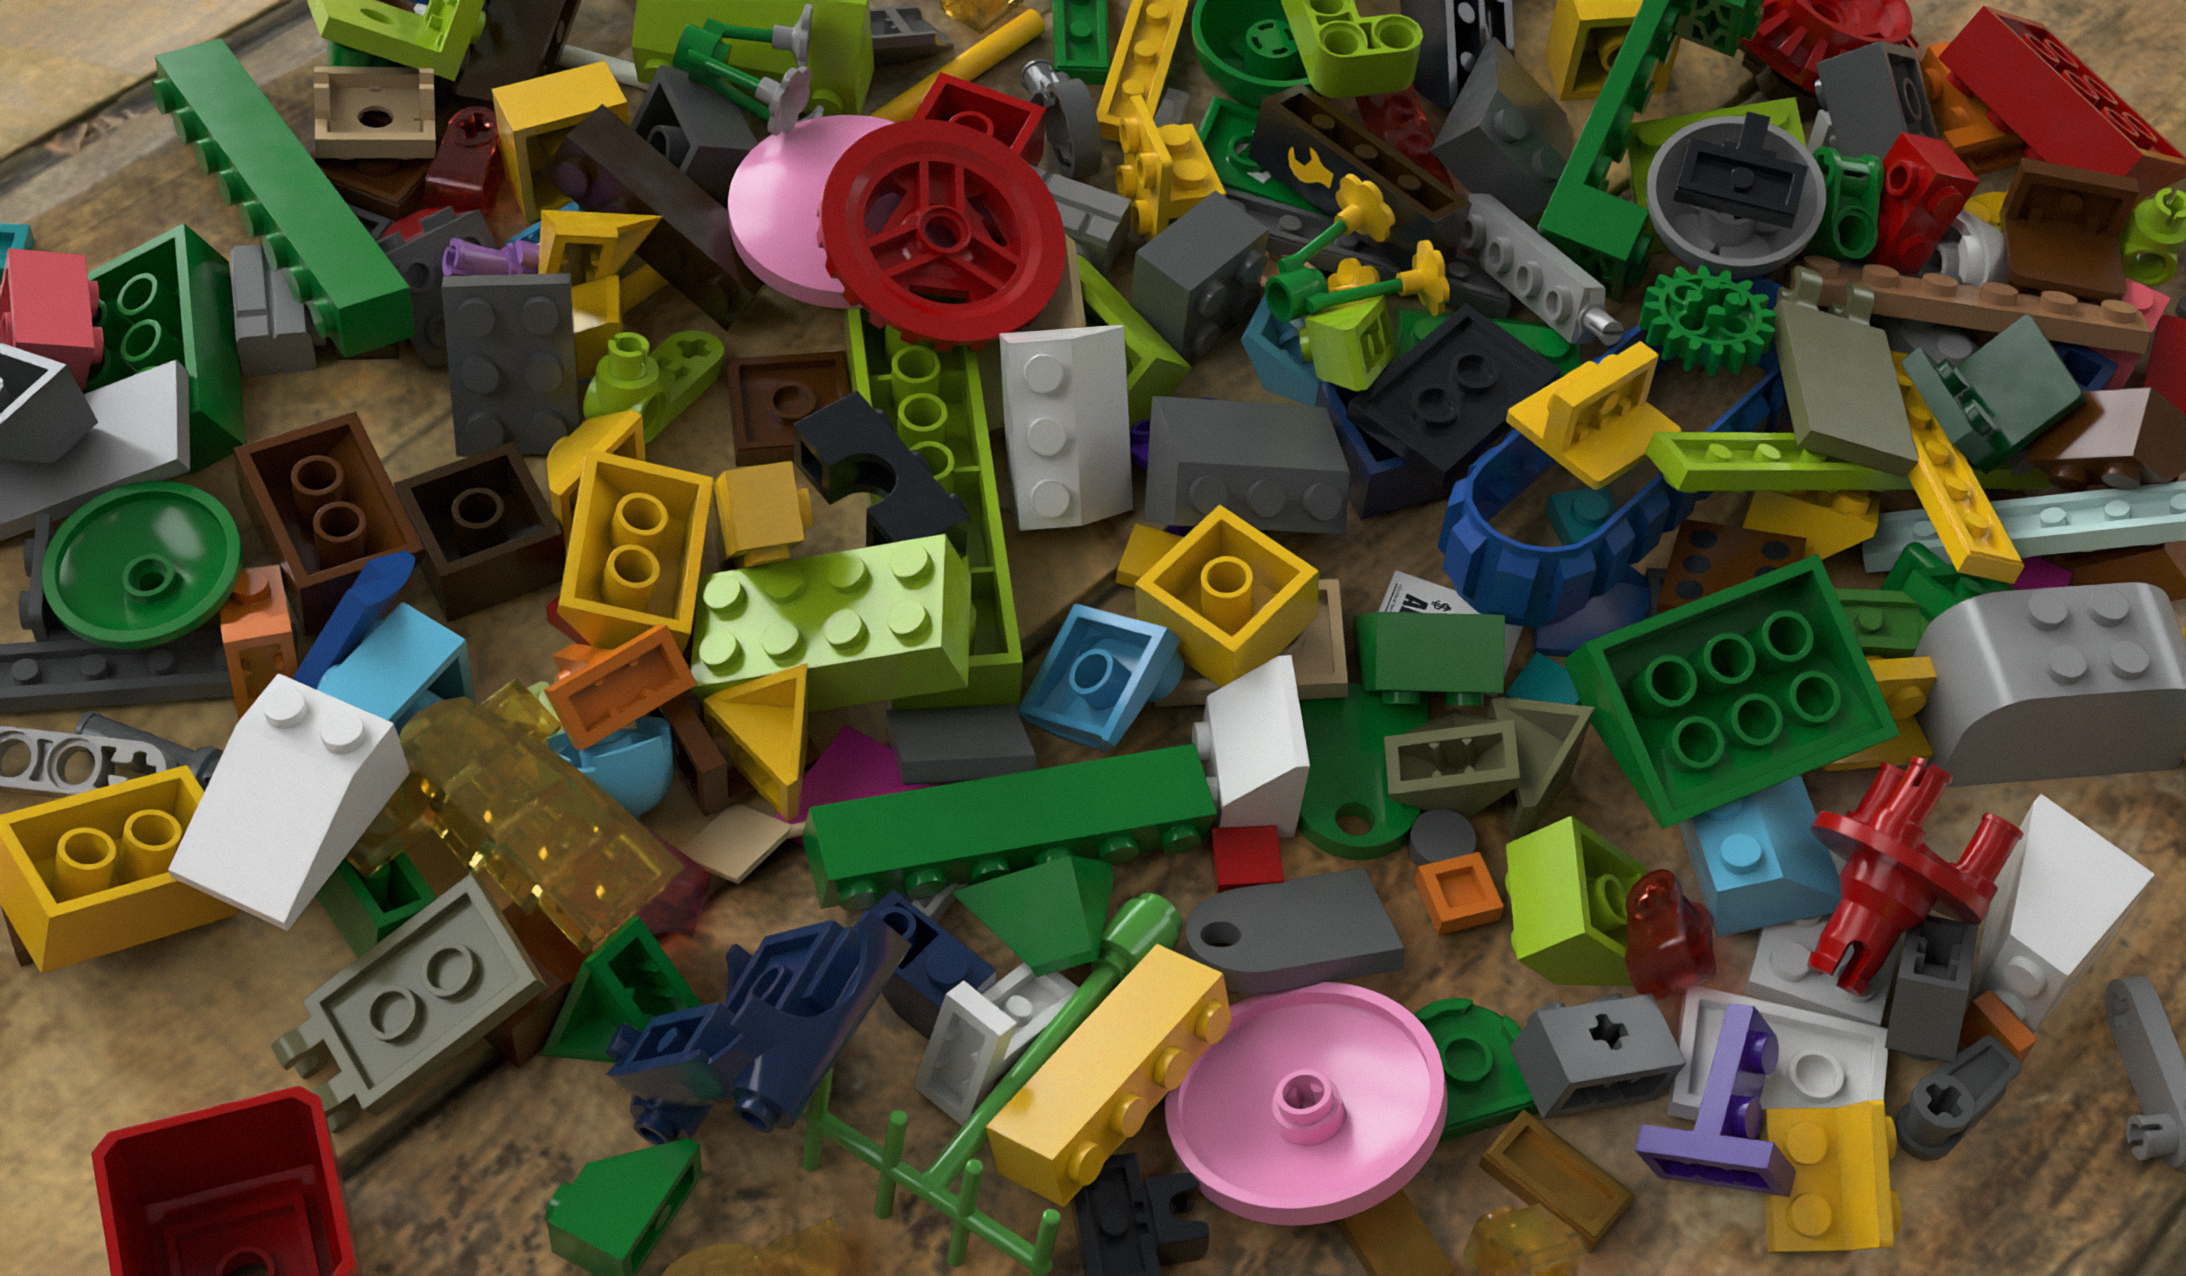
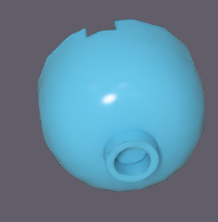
[537,716,676,832]

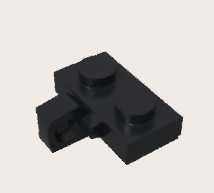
[1673,111,1808,229]

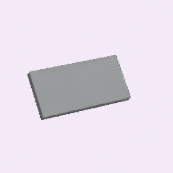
[0,359,190,541]

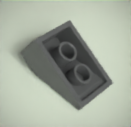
[1430,37,1570,220]

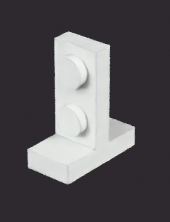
[913,962,1079,1126]

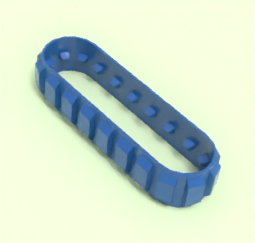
[1438,276,1791,628]

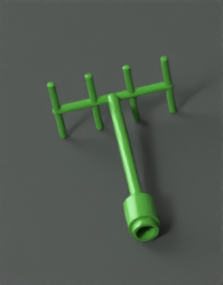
[802,893,1182,1276]

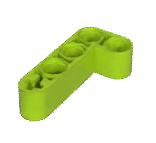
[1281,0,1423,98]

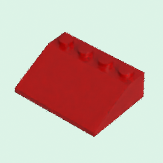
[1938,5,2186,201]

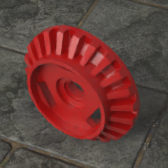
[1741,0,1922,94]
[816,119,1066,352]

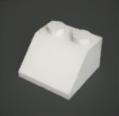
[1192,655,1310,838]

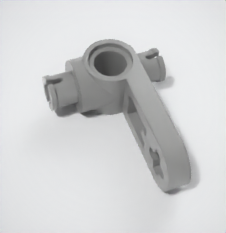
[2105,976,2186,1174]

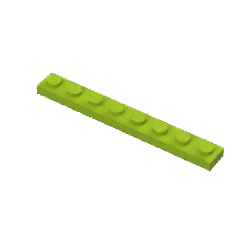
[1645,432,2051,493]

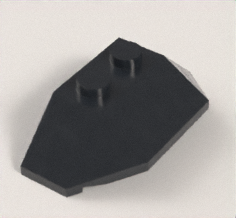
[1400,0,1515,112]

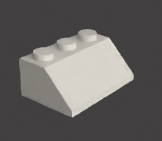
[999,325,1133,531]

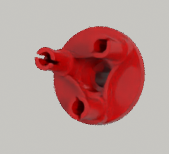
[1806,756,2024,996]

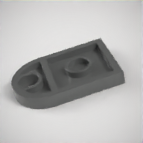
[1186,867,1404,994]

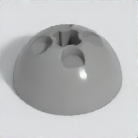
[1647,116,1826,280]

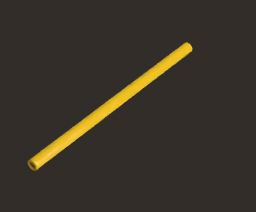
[619,9,1045,315]

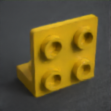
[1760,1100,1902,1252]

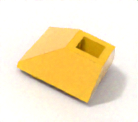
[1740,490,1881,560]

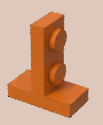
[1920,41,2029,176]
[219,564,298,720]
[544,624,697,751]

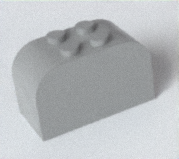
[1913,582,2186,787]

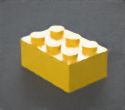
[0,765,239,974]

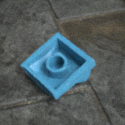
[1017,604,1184,752]

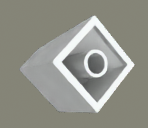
[1971,794,2155,1034]

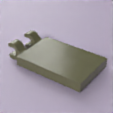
[1772,265,1919,478]
[271,873,548,1134]

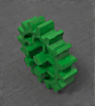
[1639,265,1777,376]

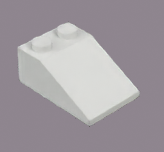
[168,673,410,931]

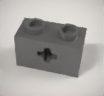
[1885,915,1978,1062]
[1510,993,1686,1119]

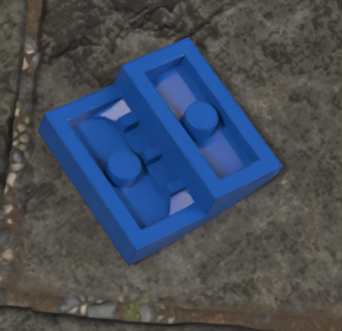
[292,550,415,689]

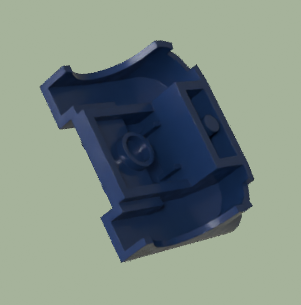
[605,910,912,1146]

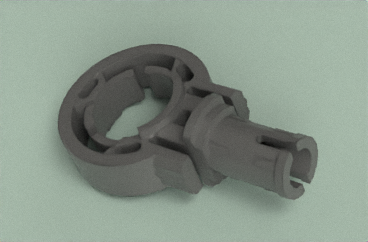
[1020,59,1102,180]

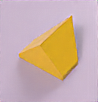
[538,210,663,287]
[703,663,808,822]

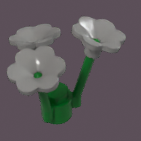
[672,3,825,136]

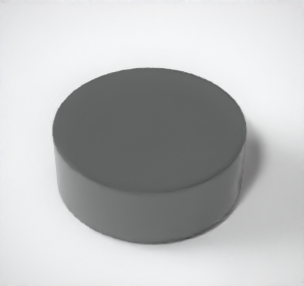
[1408,809,1476,867]

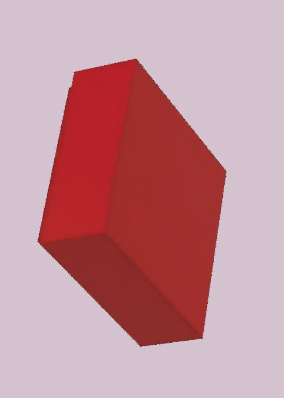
[1209,825,1285,894]

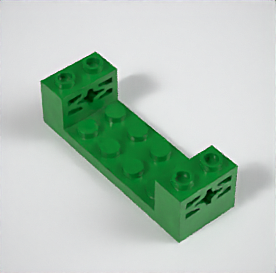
[1537,0,1765,303]

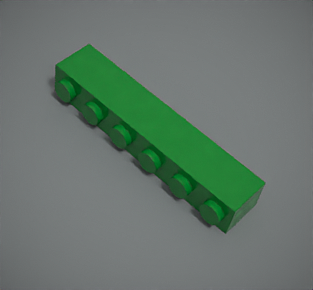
[802,744,1217,911]

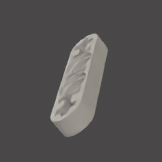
[0,726,177,798]

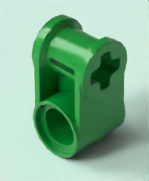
[1803,146,1884,262]

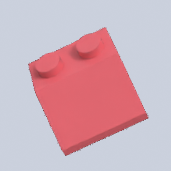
[0,248,104,390]

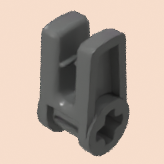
[1894,1035,2022,1161]

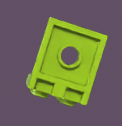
[307,0,486,81]

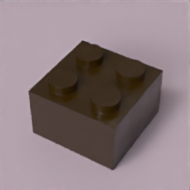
[393,441,566,622]

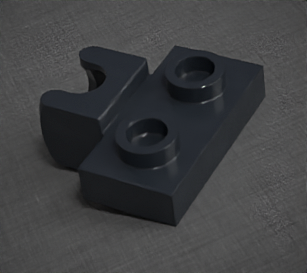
[1070,1152,1209,1276]

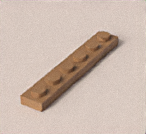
[1783,255,2152,354]

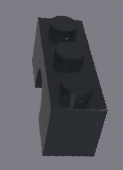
[794,391,970,558]

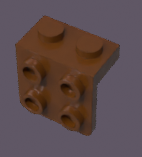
[1999,158,2139,302]

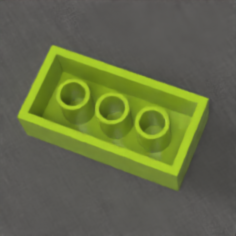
[690,534,971,713]

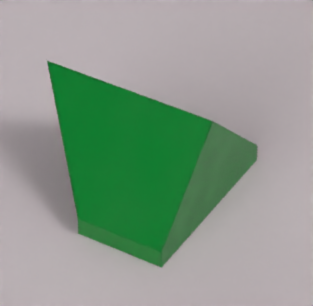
[951,855,1115,978]
[540,916,703,1063]

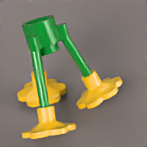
[1265,174,1450,323]

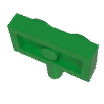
[1879,542,2016,622]

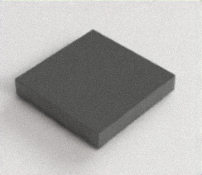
[886,704,1035,785]

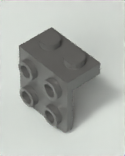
[375,206,499,367]

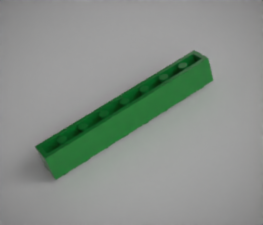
[151,38,415,358]

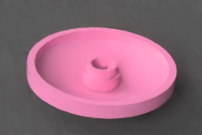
[728,115,956,309]
[1165,982,1448,1226]

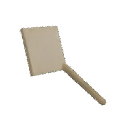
[677,803,806,884]

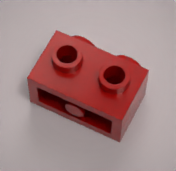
[1865,132,1980,276]

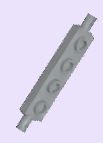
[1458,193,1624,345]

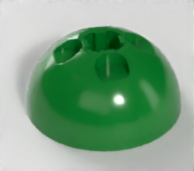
[1192,0,1323,110]

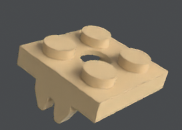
[314,66,436,160]

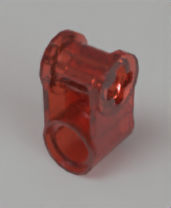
[424,106,505,219]
[1625,869,1717,1003]

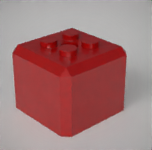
[91,1085,363,1276]

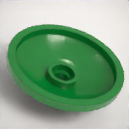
[42,481,243,649]

